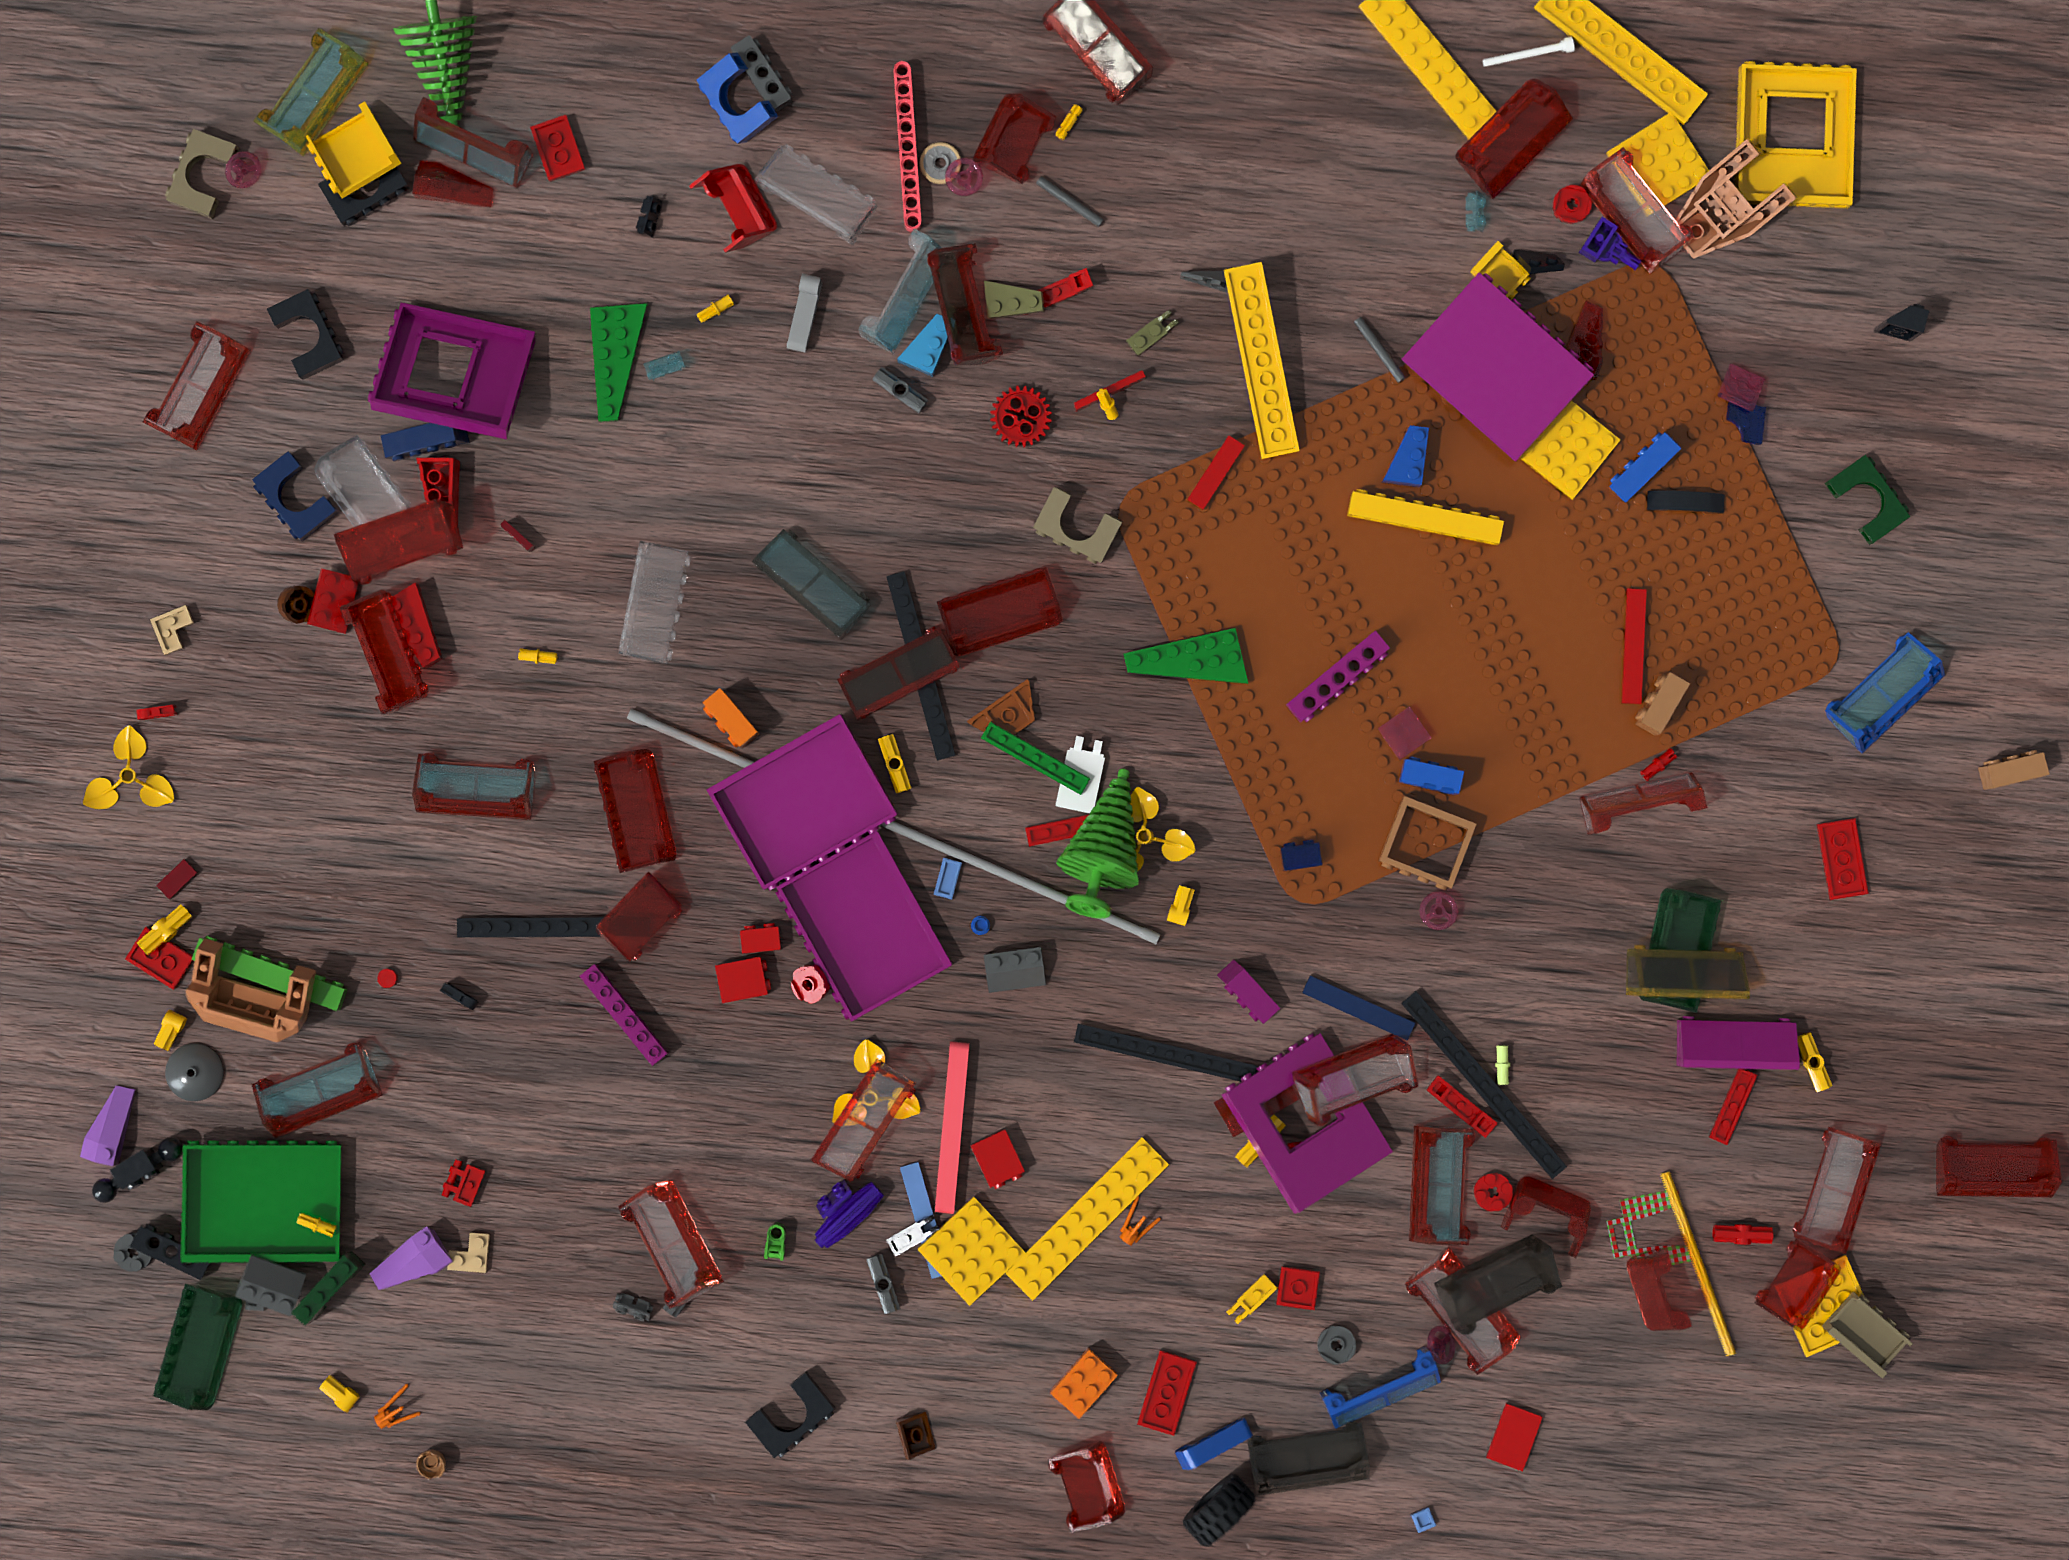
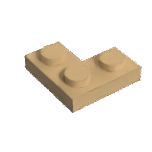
[150,605,194,655]
[447,1232,490,1273]

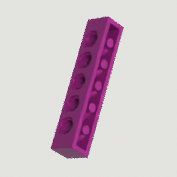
[1286,631,1390,723]
[579,964,669,1066]

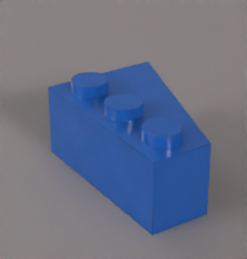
[1382,425,1429,487]
[1399,756,1464,795]

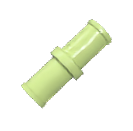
[1495,1045,1510,1085]

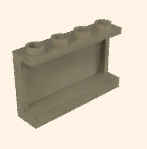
[1822,1292,1913,1379]

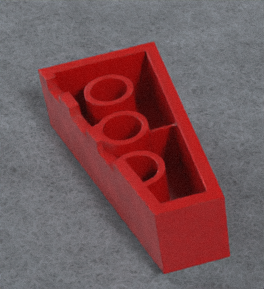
[416,458,460,537]
[383,582,443,669]

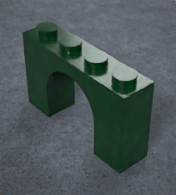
[1824,455,1910,545]
[291,1251,366,1326]

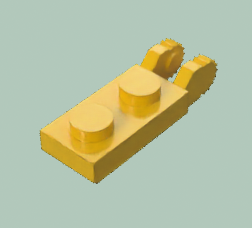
[1226,1274,1277,1324]

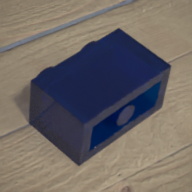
[1280,839,1322,871]

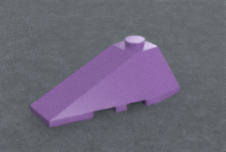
[80,1085,136,1166]
[370,1226,453,1290]

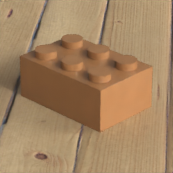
[1635,672,1690,736]
[1978,750,2050,790]

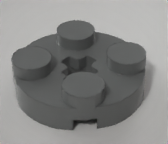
[113,1232,153,1271]
[1317,1325,1356,1365]

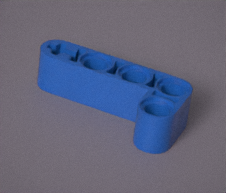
[1175,1418,1253,1470]

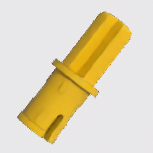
[697,294,734,322]
[1097,388,1119,420]
[518,648,558,664]
[297,1213,336,1237]

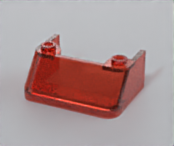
[1500,1176,1591,1258]

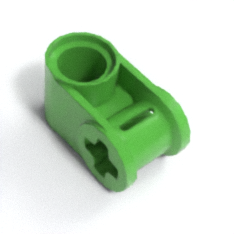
[764,1222,786,1261]

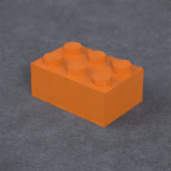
[703,688,760,749]
[1050,1347,1118,1419]

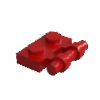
[441,1159,486,1207]

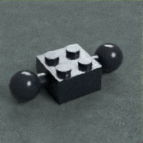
[92,1137,183,1203]

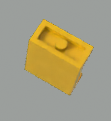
[1470,241,1531,300]

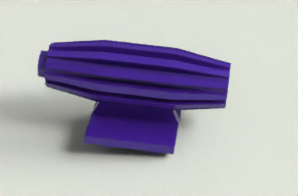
[815,1180,884,1249]

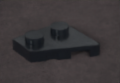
[1513,249,1565,274]

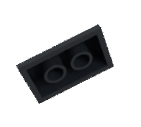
[1873,304,1930,342]

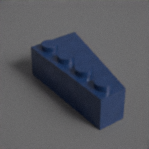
[381,423,470,461]

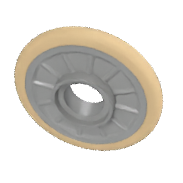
[920,142,961,184]

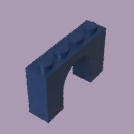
[252,451,339,541]

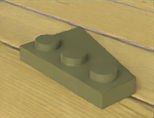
[984,280,1045,319]

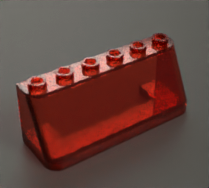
[1455,78,1573,199]
[937,567,1063,656]
[339,590,429,715]
[594,749,676,873]

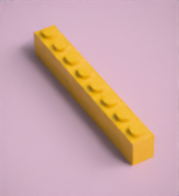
[1347,489,1504,545]

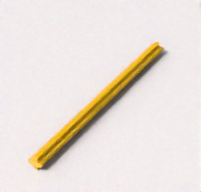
[1660,1171,1736,1356]

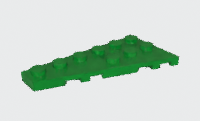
[590,303,648,423]
[1123,628,1249,684]

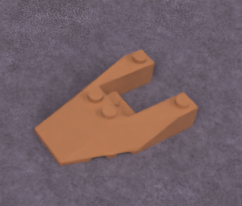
[1669,139,1798,259]

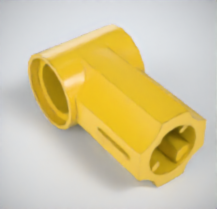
[1167,885,1195,926]
[154,1009,187,1051]
[319,1375,360,1413]

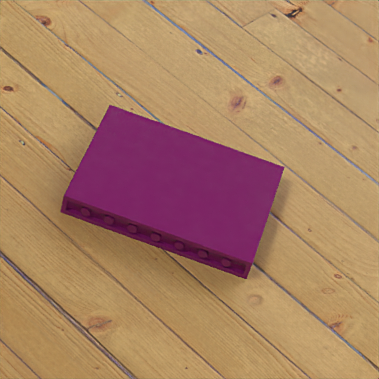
[1401,273,1595,462]
[706,713,898,891]
[775,831,952,1022]

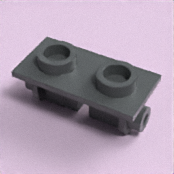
[613,1293,654,1321]

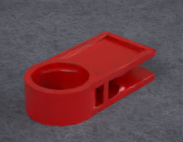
[136,705,178,720]

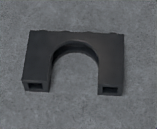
[318,167,410,227]
[267,289,344,380]
[745,1371,835,1458]

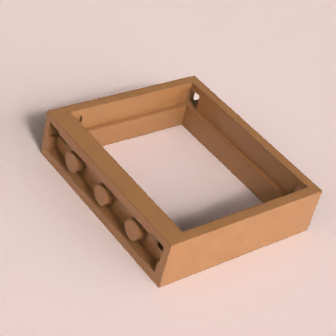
[1378,796,1476,891]

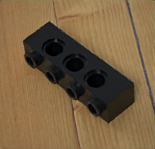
[130,1223,210,1280]

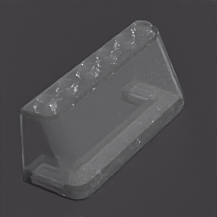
[755,144,877,245]
[314,435,425,560]
[619,541,691,664]

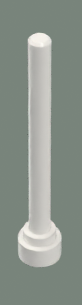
[1483,36,1575,67]

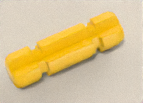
[1056,104,1082,140]

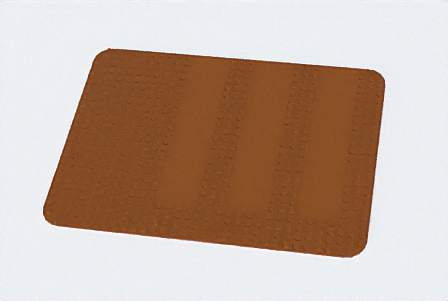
[1118,262,1839,905]

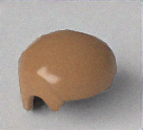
[416,1450,446,1480]

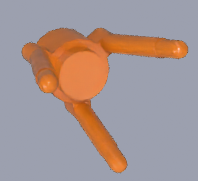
[1119,1196,1161,1246]
[374,1384,421,1429]

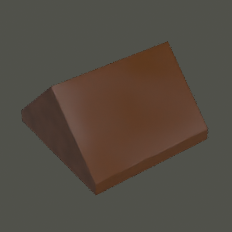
[896,1411,936,1460]

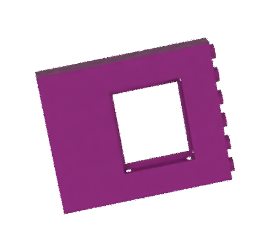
[368,302,536,439]
[1221,1033,1393,1214]

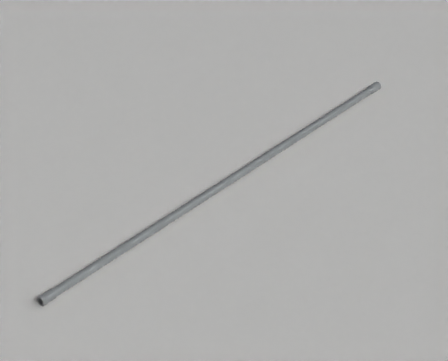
[627,708,1160,944]

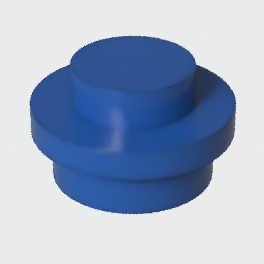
[971,916,990,935]

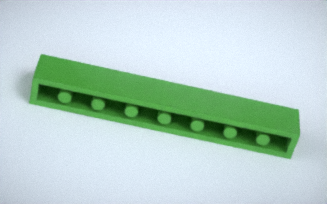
[192,936,348,1011]

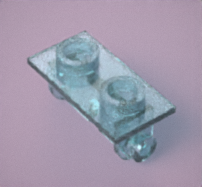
[1466,191,1486,232]
[643,351,685,380]

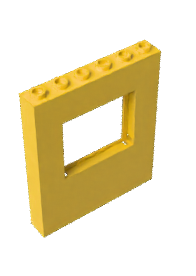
[1735,61,1857,208]

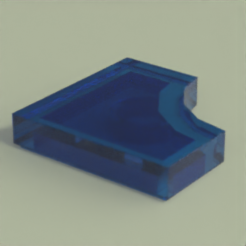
[1726,400,1766,445]

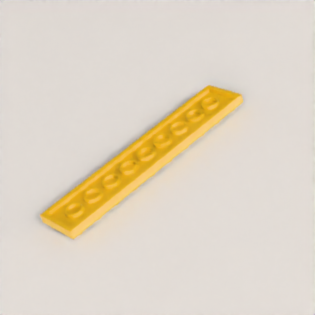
[1359,0,1509,153]
[1534,0,1708,125]
[1224,262,1299,459]
[1005,1137,1169,1301]

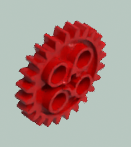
[990,386,1052,448]

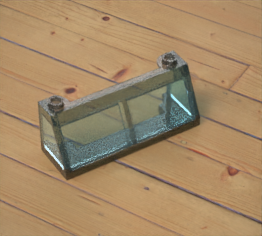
[752,529,871,640]

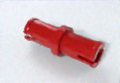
[1640,748,1677,781]

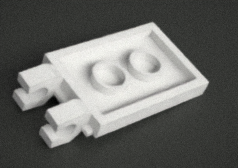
[1056,736,1105,813]

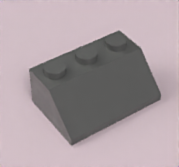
[984,947,1046,993]
[235,1254,306,1316]

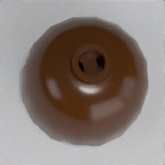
[277,585,314,624]

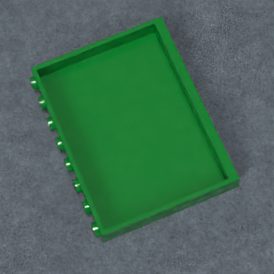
[181,1141,342,1263]

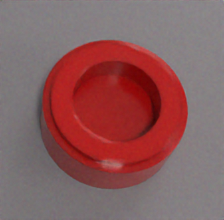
[377,969,398,988]

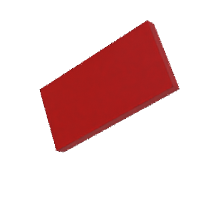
[1817,818,1869,900]
[1137,1350,1197,1436]

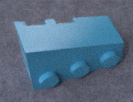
[897,314,955,377]

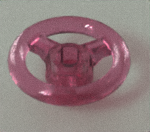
[225,151,261,188]
[945,158,983,196]
[1419,892,1458,930]
[1427,1326,1456,1364]

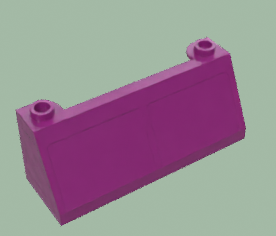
[1676,1016,1800,1070]

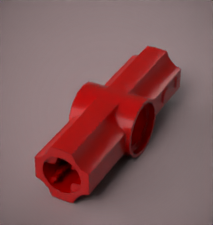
[1712,1224,1773,1245]

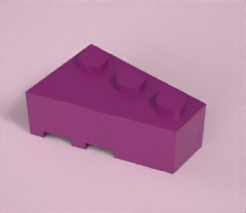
[1217,959,1280,1024]

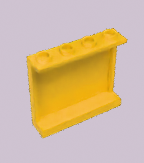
[306,101,402,199]

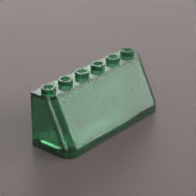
[1639,888,1722,1013]
[153,1284,242,1410]

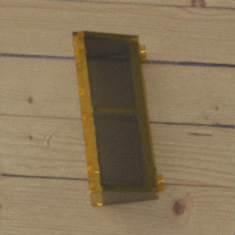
[1626,945,1750,999]

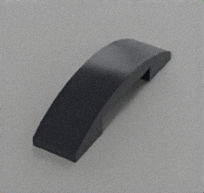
[1647,491,1725,514]

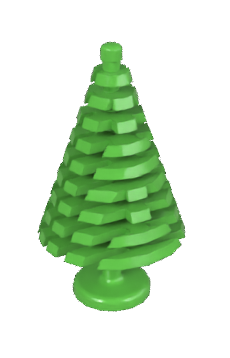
[393,0,477,135]
[1056,768,1139,919]

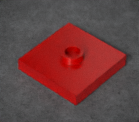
[1276,1266,1320,1310]

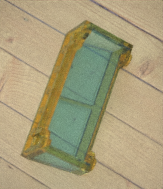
[254,28,369,157]

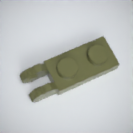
[1126,310,1179,356]

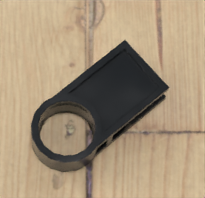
[440,982,479,1010]

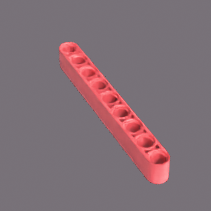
[894,61,922,233]
[935,1041,970,1214]

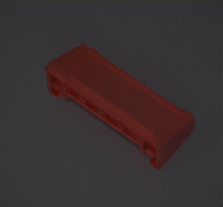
[334,499,463,585]
[1936,1136,2062,1197]

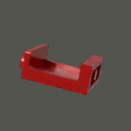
[715,957,771,1003]
[970,1129,1025,1189]

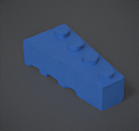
[1609,431,1681,503]

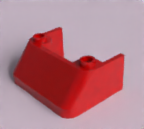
[689,164,777,253]

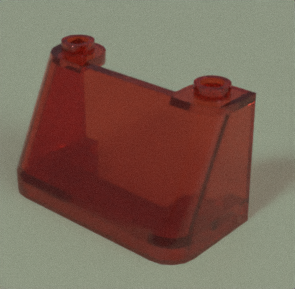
[973,94,1056,184]
[596,872,682,963]
[1755,1238,1841,1332]
[1626,1248,1692,1331]
[1048,1441,1125,1533]

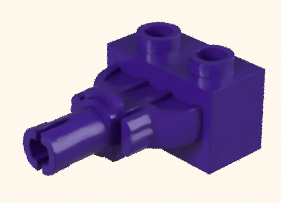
[1578,217,1642,270]

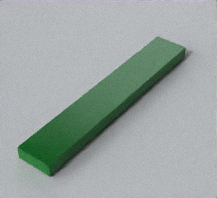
[981,722,1090,795]

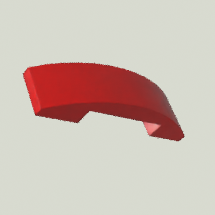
[1024,268,1094,315]
[1426,1075,1497,1138]

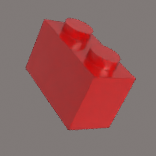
[740,923,782,954]

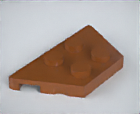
[967,679,1035,735]

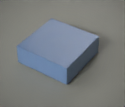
[1411,1507,1436,1533]

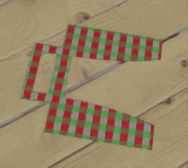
[1606,1188,1692,1273]

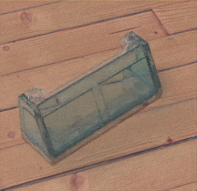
[858,229,949,355]

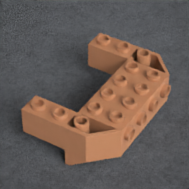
[186,938,316,1043]

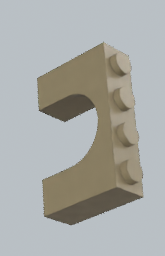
[165,129,240,219]
[1033,486,1123,564]

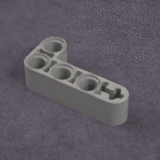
[787,273,822,353]

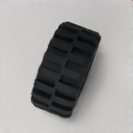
[1183,1474,1256,1547]

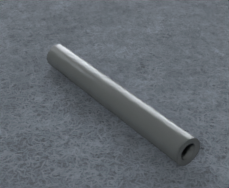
[1036,176,1104,227]
[1354,317,1406,383]

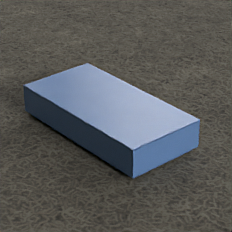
[934,858,962,900]

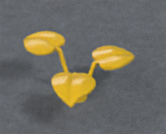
[83,726,174,809]
[1130,787,1195,871]
[832,1039,920,1125]

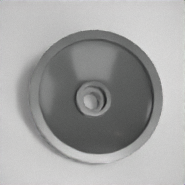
[165,1043,224,1101]

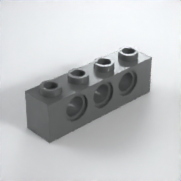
[730,35,793,113]

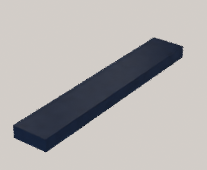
[1302,976,1415,1041]

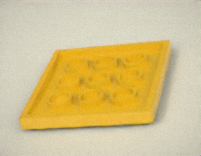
[1606,113,1709,217]
[1520,401,1620,500]
[917,1196,1026,1306]
[1774,1255,1864,1357]

